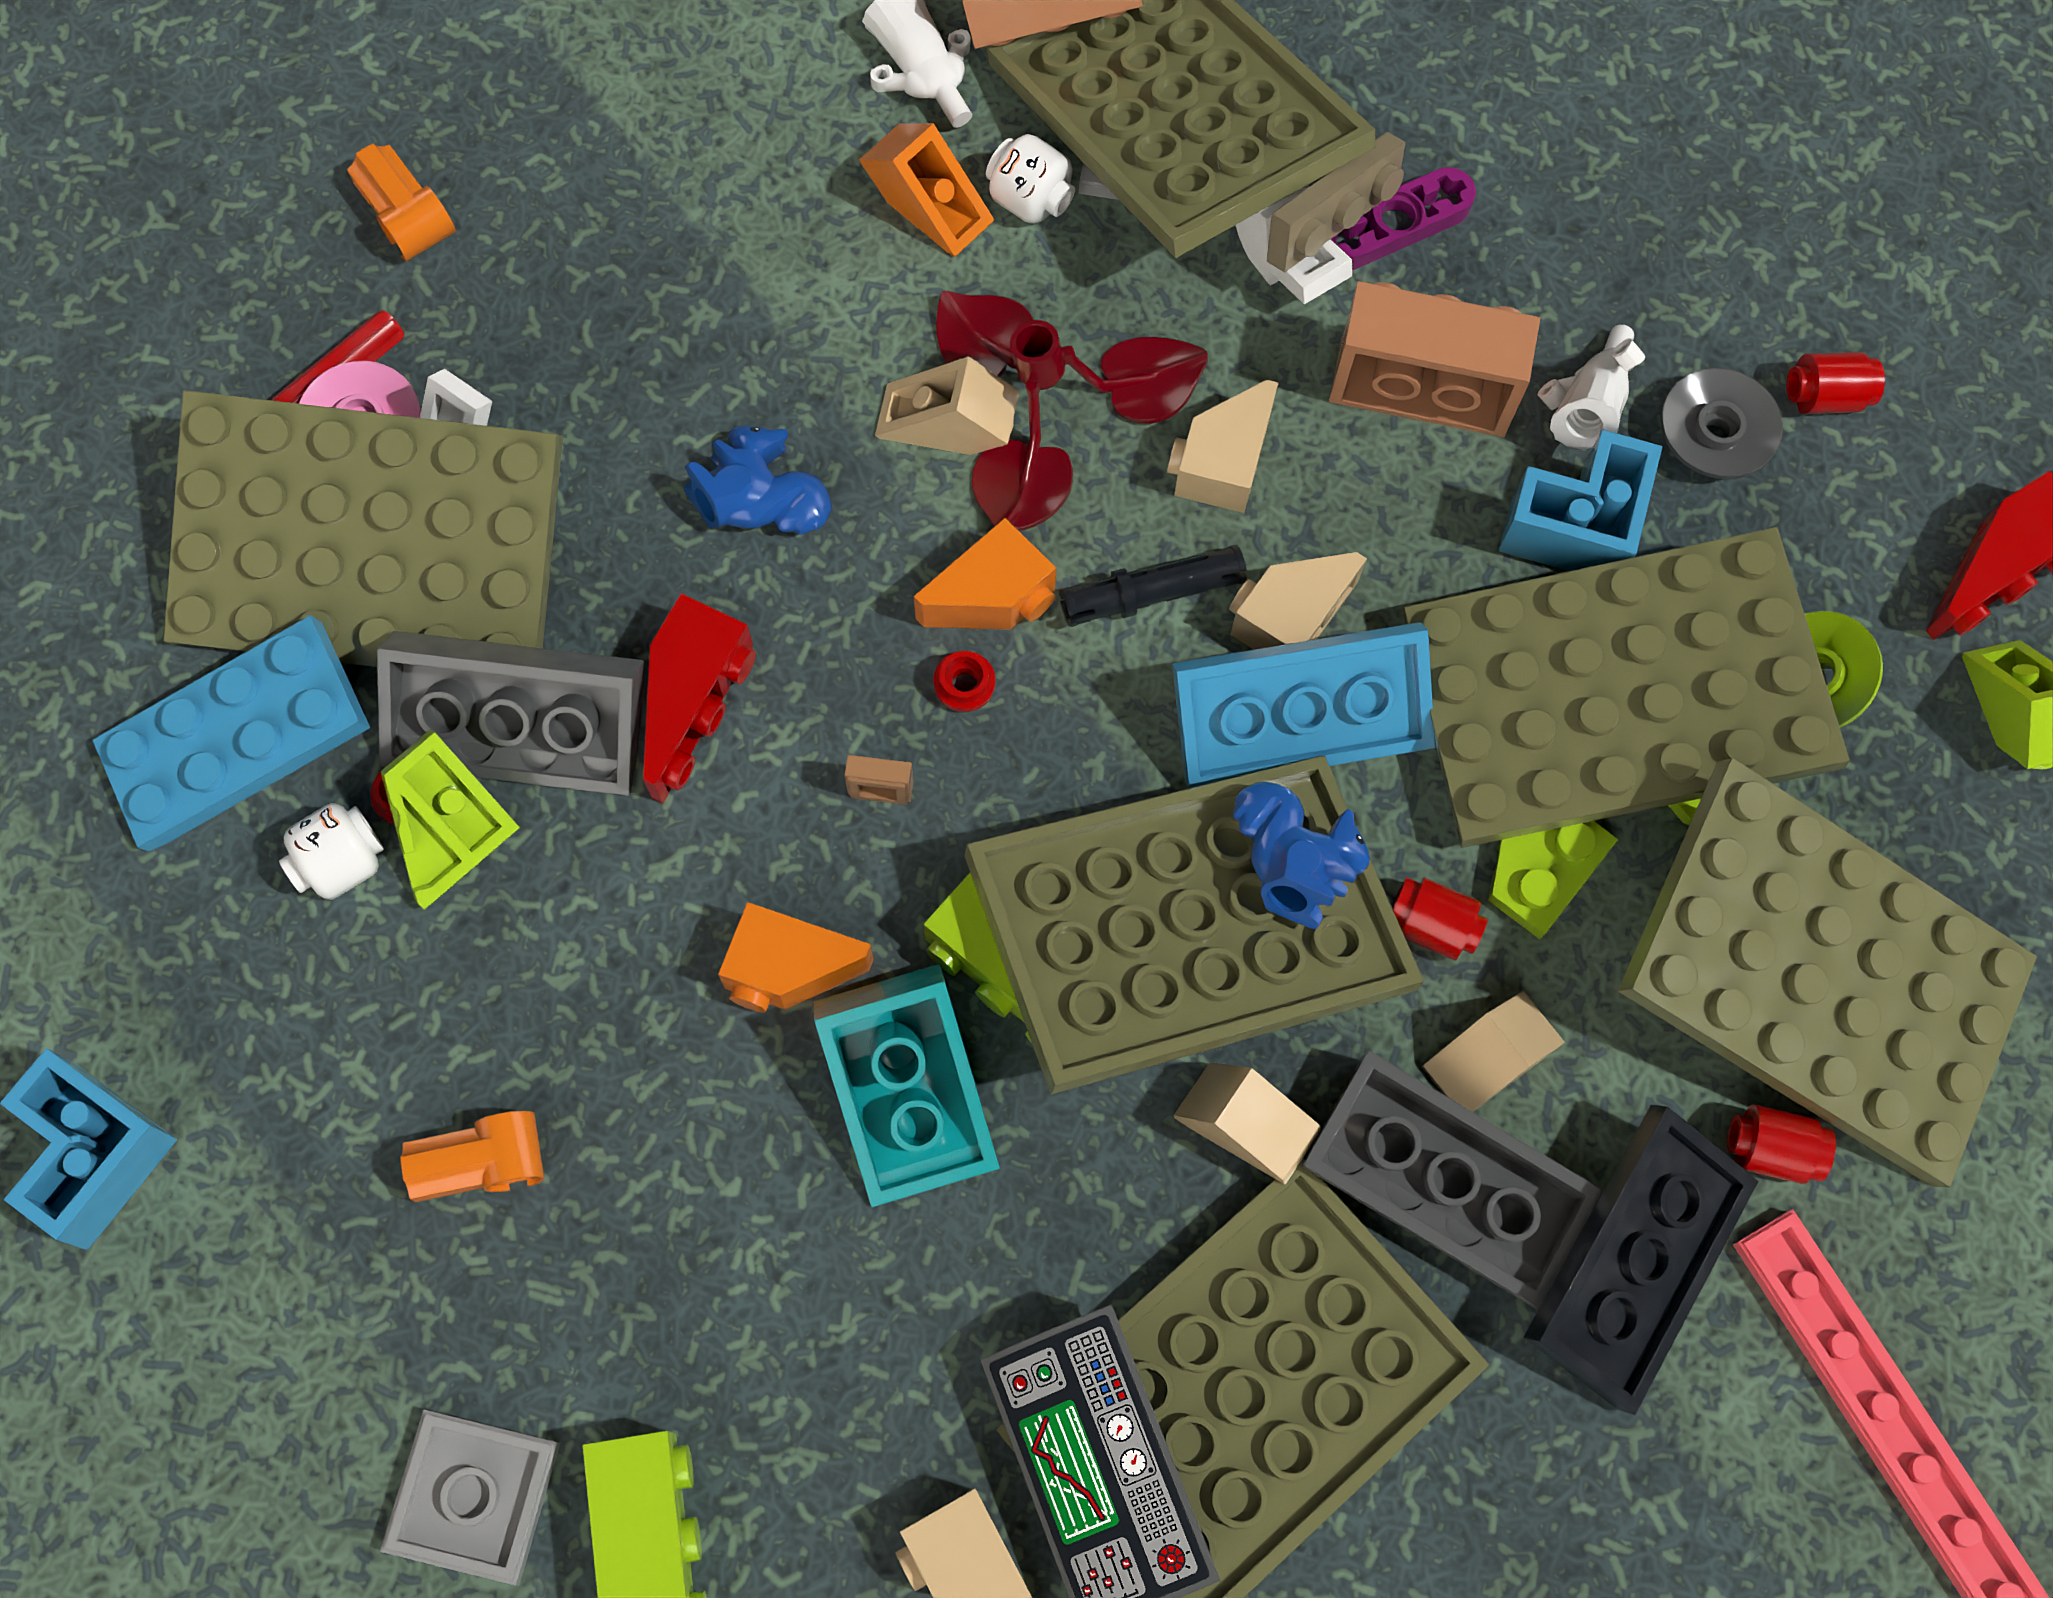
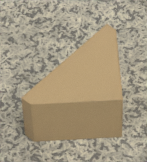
[1422,991,1565,1112]
[1173,1062,1321,1184]

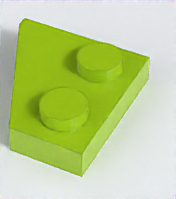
[381,729,520,910]
[1488,821,1618,940]

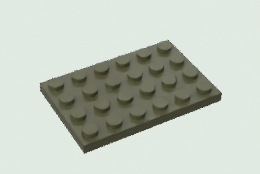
[986,0,1375,258]
[164,390,563,667]
[1403,527,1850,848]
[964,755,1424,1095]
[1618,757,2037,1187]
[996,1159,1490,1598]

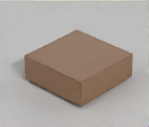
[845,755,914,805]

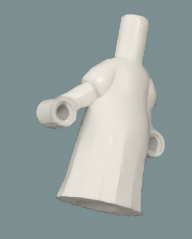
[862,0,972,128]
[1538,325,1645,451]

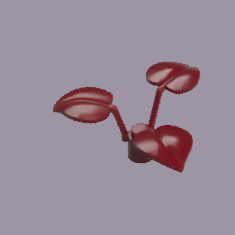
[936,290,1208,531]

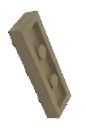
[1267,132,1406,273]

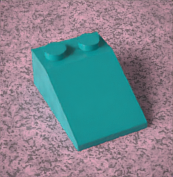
[814,964,1000,1207]

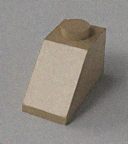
[875,356,1019,455]
[1167,380,1278,513]
[1229,552,1367,650]
[895,1489,1032,1598]

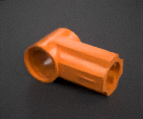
[347,143,456,262]
[400,1111,544,1202]

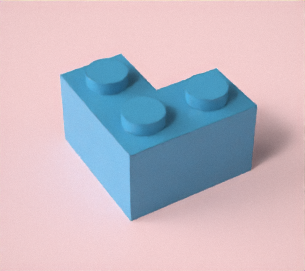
[1498,429,1663,571]
[0,1048,178,1250]

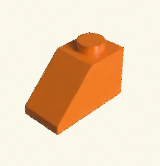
[859,123,995,257]
[914,518,1057,630]
[718,902,874,1013]

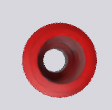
[1786,352,1885,414]
[1392,877,1488,961]
[1727,1104,1836,1184]

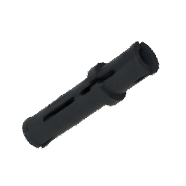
[1059,544,1247,627]

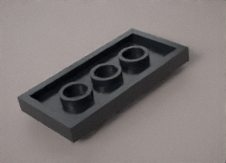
[1523,1105,1759,1415]

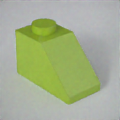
[1962,640,2053,769]

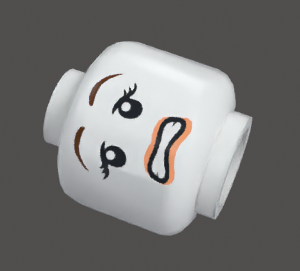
[986,134,1075,224]
[279,803,384,900]

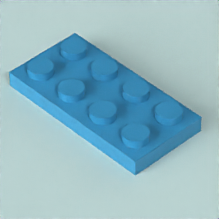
[93,615,370,852]
[1172,622,1435,789]

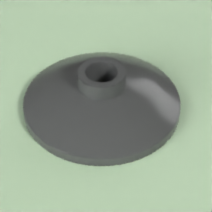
[1661,368,1783,479]

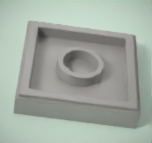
[380,1410,560,1586]

